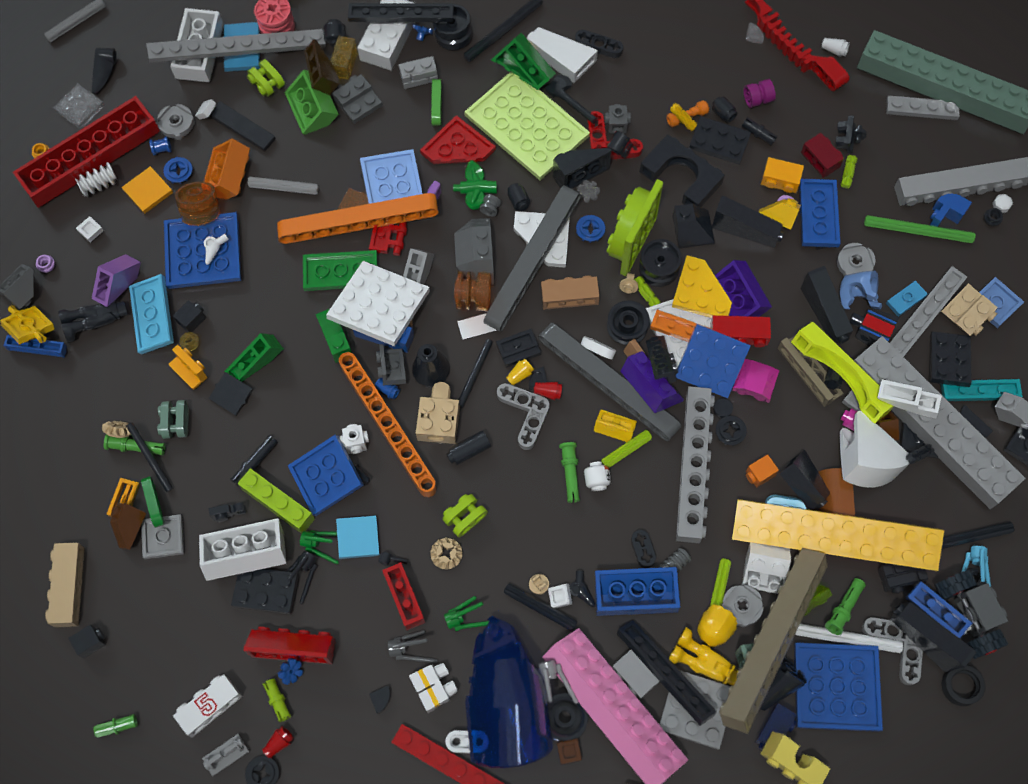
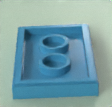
[224,22,260,72]

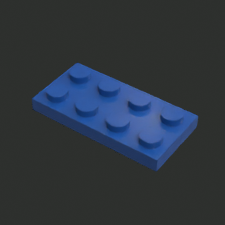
[799,179,840,247]

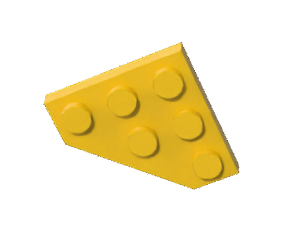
[672,255,732,318]

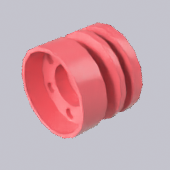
[254,0,295,34]

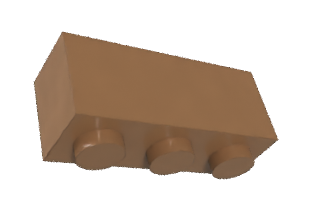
[541,276,599,310]

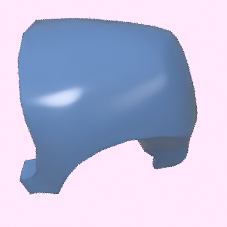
[840,271,882,310]

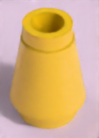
[506,359,534,386]

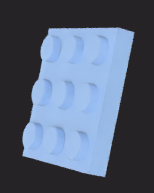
[360,149,422,204]

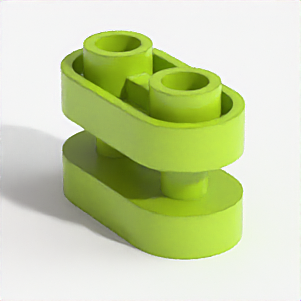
[247,59,285,97]
[442,494,488,538]

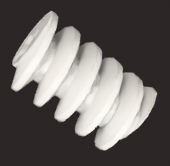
[75,162,117,197]

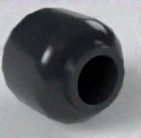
[323,19,346,47]

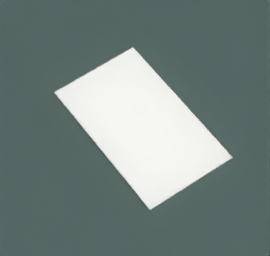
[457,313,496,339]

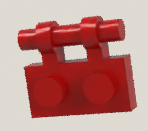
[369,222,407,256]

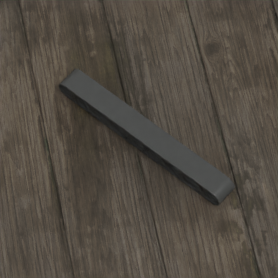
[483,185,581,332]
[538,323,681,441]

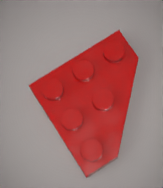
[420,115,496,164]

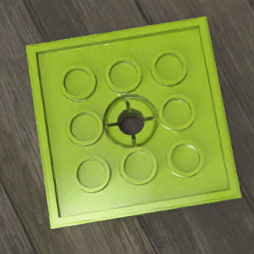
[606,179,663,276]

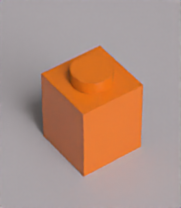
[746,454,779,488]

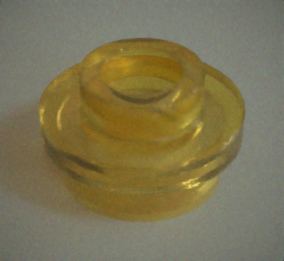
[180,332,199,351]

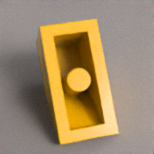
[759,198,801,229]

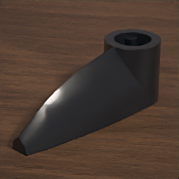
[92,48,117,95]

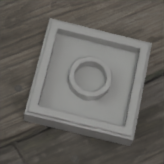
[141,514,184,559]

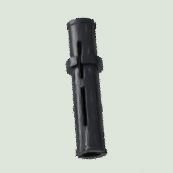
[230,435,278,487]

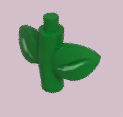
[453,160,497,210]

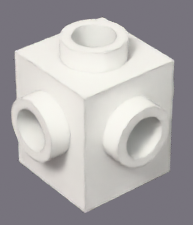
[340,424,369,454]

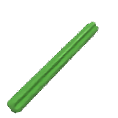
[864,215,975,243]

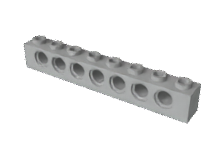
[676,386,714,544]

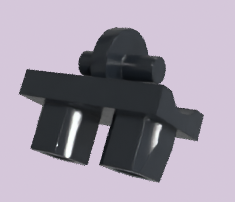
[836,116,867,153]

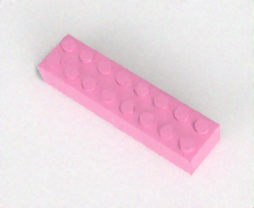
[542,628,688,784]

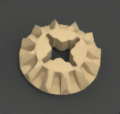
[102,421,131,438]
[430,537,462,569]

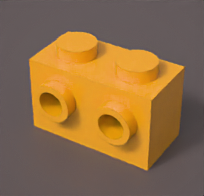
[761,157,804,193]

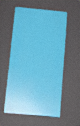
[129,274,174,355]

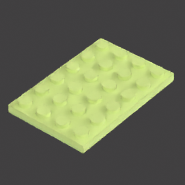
[464,72,590,180]

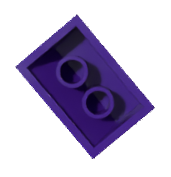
[715,260,772,317]
[620,351,684,413]

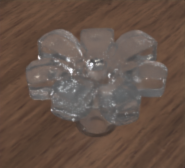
[577,180,600,202]

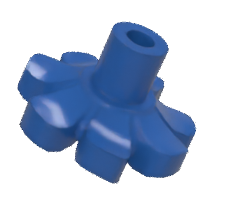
[412,24,433,41]
[278,658,303,685]

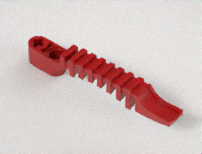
[745,0,850,91]

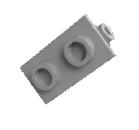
[202,734,249,776]

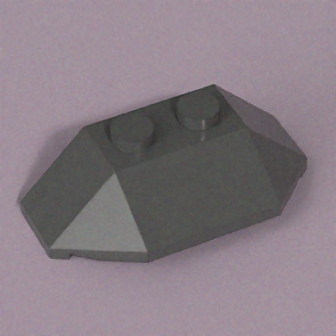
[454,218,494,287]

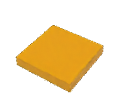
[122,166,173,214]

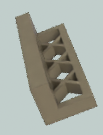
[778,335,844,407]

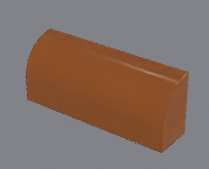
[818,468,855,516]

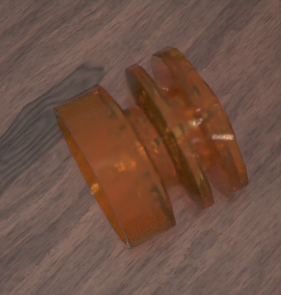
[454,271,491,311]

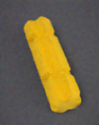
[670,103,697,131]

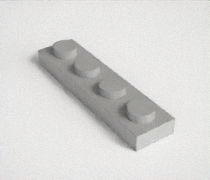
[886,96,959,120]

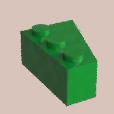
[491,32,556,90]

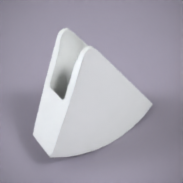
[840,411,910,487]

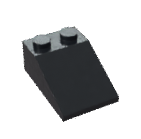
[553,148,612,189]

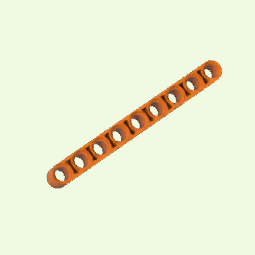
[277,193,438,244]
[339,352,437,497]

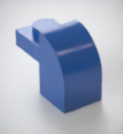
[930,194,972,227]

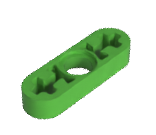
[431,79,442,126]

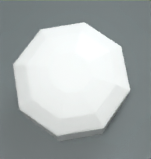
[993,194,1013,213]

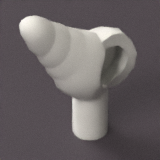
[204,234,228,265]

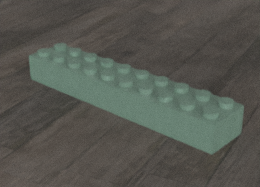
[857,30,1028,134]

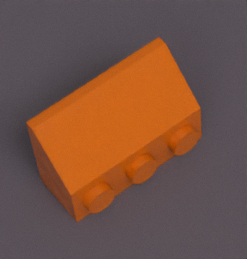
[200,138,250,199]

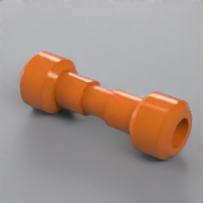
[666,100,709,127]

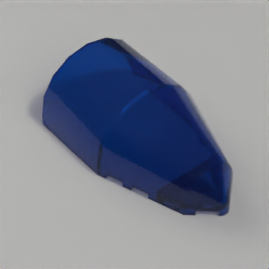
[465,616,553,768]

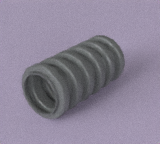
[659,548,691,574]

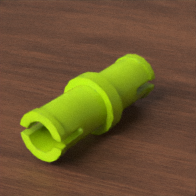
[263,678,291,722]

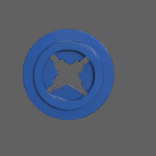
[164,157,193,184]
[576,215,605,243]

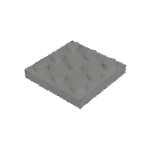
[659,670,731,750]

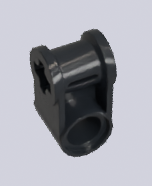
[607,131,633,158]

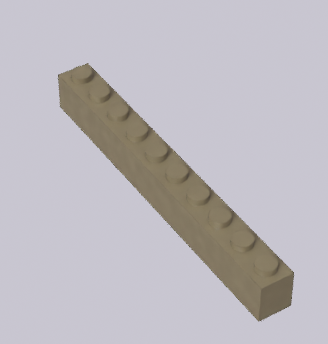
[719,548,828,734]

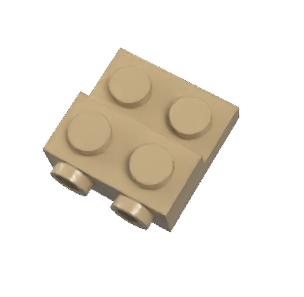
[941,283,998,336]

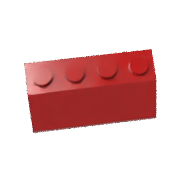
[243,627,336,664]

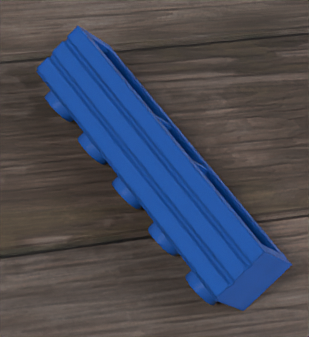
[4,335,67,358]

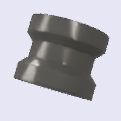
[480,194,501,217]

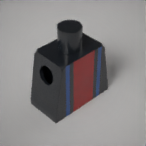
[850,309,899,347]

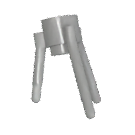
[539,660,578,705]

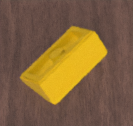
[594,410,637,442]

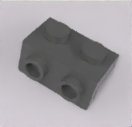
[376,344,406,386]

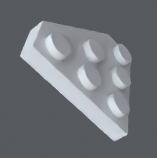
[514,211,570,267]

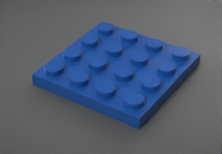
[164,212,241,289]
[794,643,883,732]

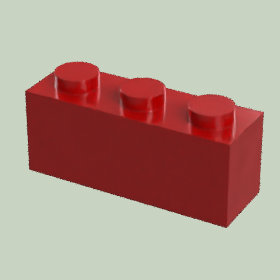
[710,315,771,347]
[382,563,426,630]

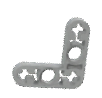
[497,383,550,450]
[862,618,923,685]

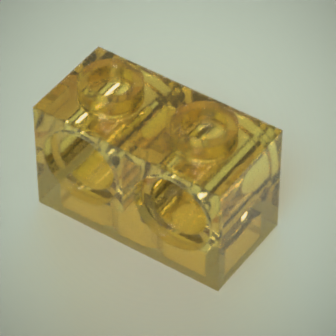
[330,36,358,80]

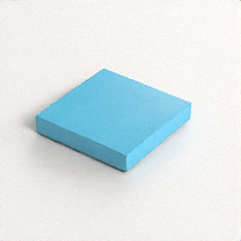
[336,516,379,559]

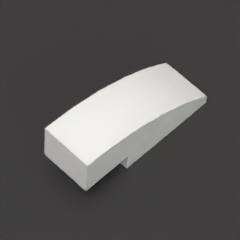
[877,379,942,419]

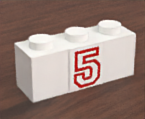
[173,675,243,738]

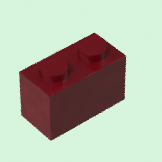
[801,133,844,178]

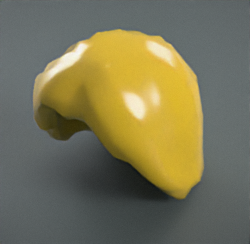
[697,604,737,647]

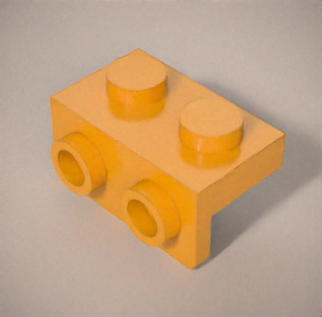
[169,345,208,390]

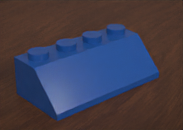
[595,567,680,616]

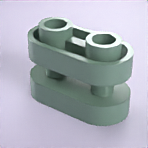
[157,400,189,439]

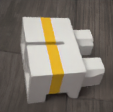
[409,663,458,713]

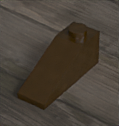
[304,39,339,95]

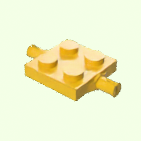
[0,305,54,345]

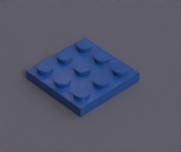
[675,323,751,398]
[288,435,364,516]

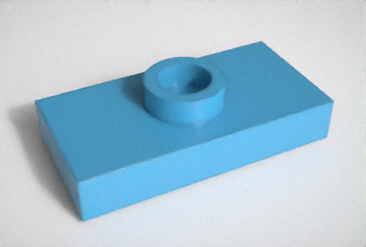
[886,281,928,317]

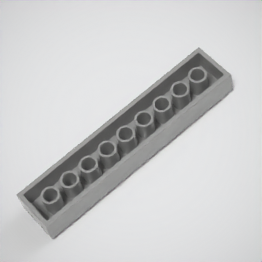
[854,336,1026,509]

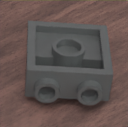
[332,74,383,124]

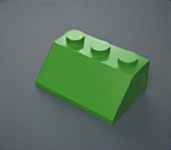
[285,70,339,134]

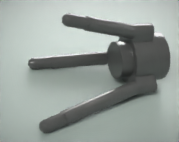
[388,630,438,663]

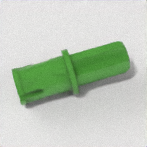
[94,714,138,738]

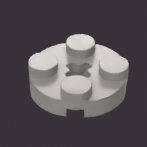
[157,104,195,140]
[837,243,876,277]
[722,585,763,627]

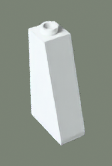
[527,27,597,83]

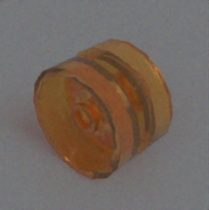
[175,182,220,225]

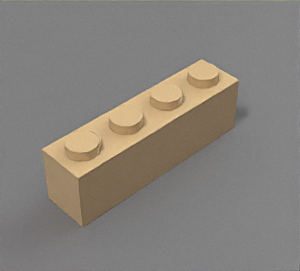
[45,543,84,627]

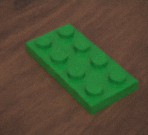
[303,250,378,291]

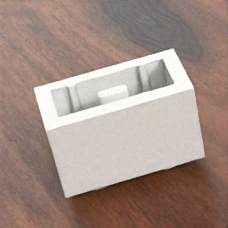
[742,542,791,594]

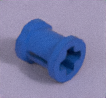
[149,136,172,156]

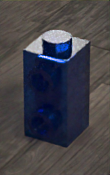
[755,703,797,750]

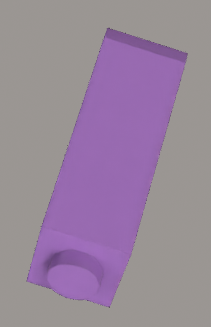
[92,254,141,307]

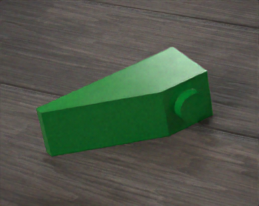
[316,309,352,363]
[224,333,284,382]

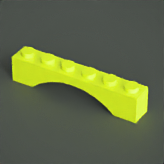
[791,322,894,424]

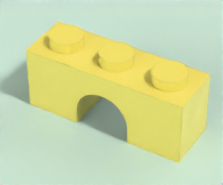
[761,732,830,784]

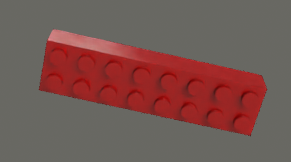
[13,96,160,208]

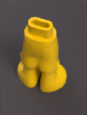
[668,627,738,686]

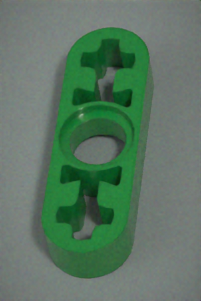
[141,476,165,528]

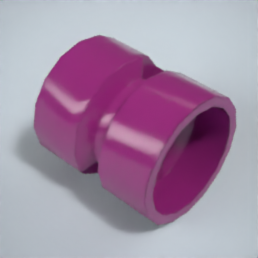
[743,79,776,108]

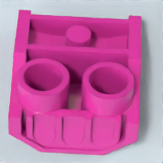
[732,359,779,403]

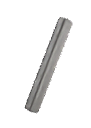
[44,0,105,42]
[248,177,319,194]

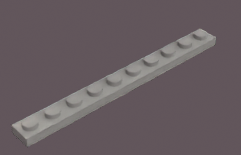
[146,29,325,63]
[842,266,967,411]

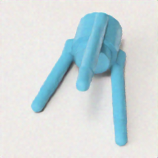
[961,546,991,586]

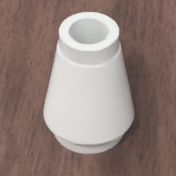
[822,38,849,57]

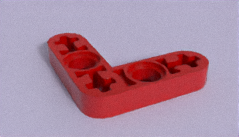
[588,111,643,159]

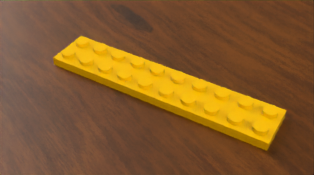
[732,499,944,571]

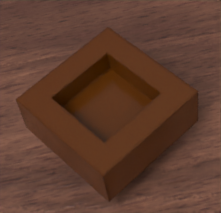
[557,739,582,765]

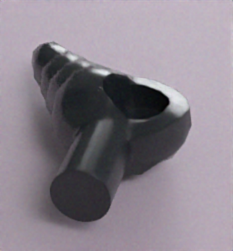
[569,571,595,607]

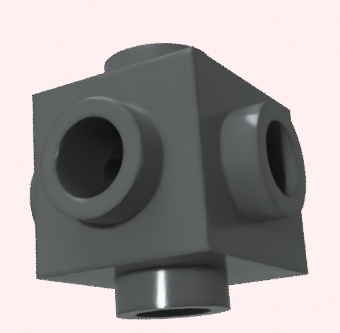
[605,104,631,133]

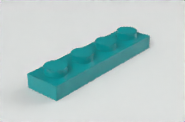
[941,379,1023,401]

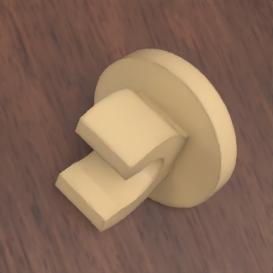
[620,273,638,293]
[529,574,549,595]

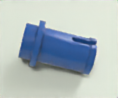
[375,378,400,399]

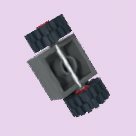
[935,570,1008,660]

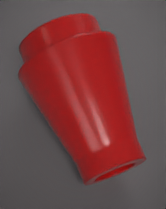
[534,382,562,400]
[262,726,294,758]

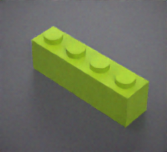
[238,468,315,534]

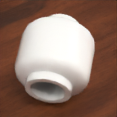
[584,462,611,491]

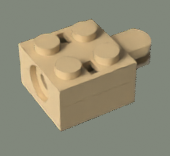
[416,382,460,444]

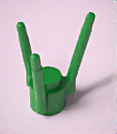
[300,530,339,564]
[444,596,496,631]

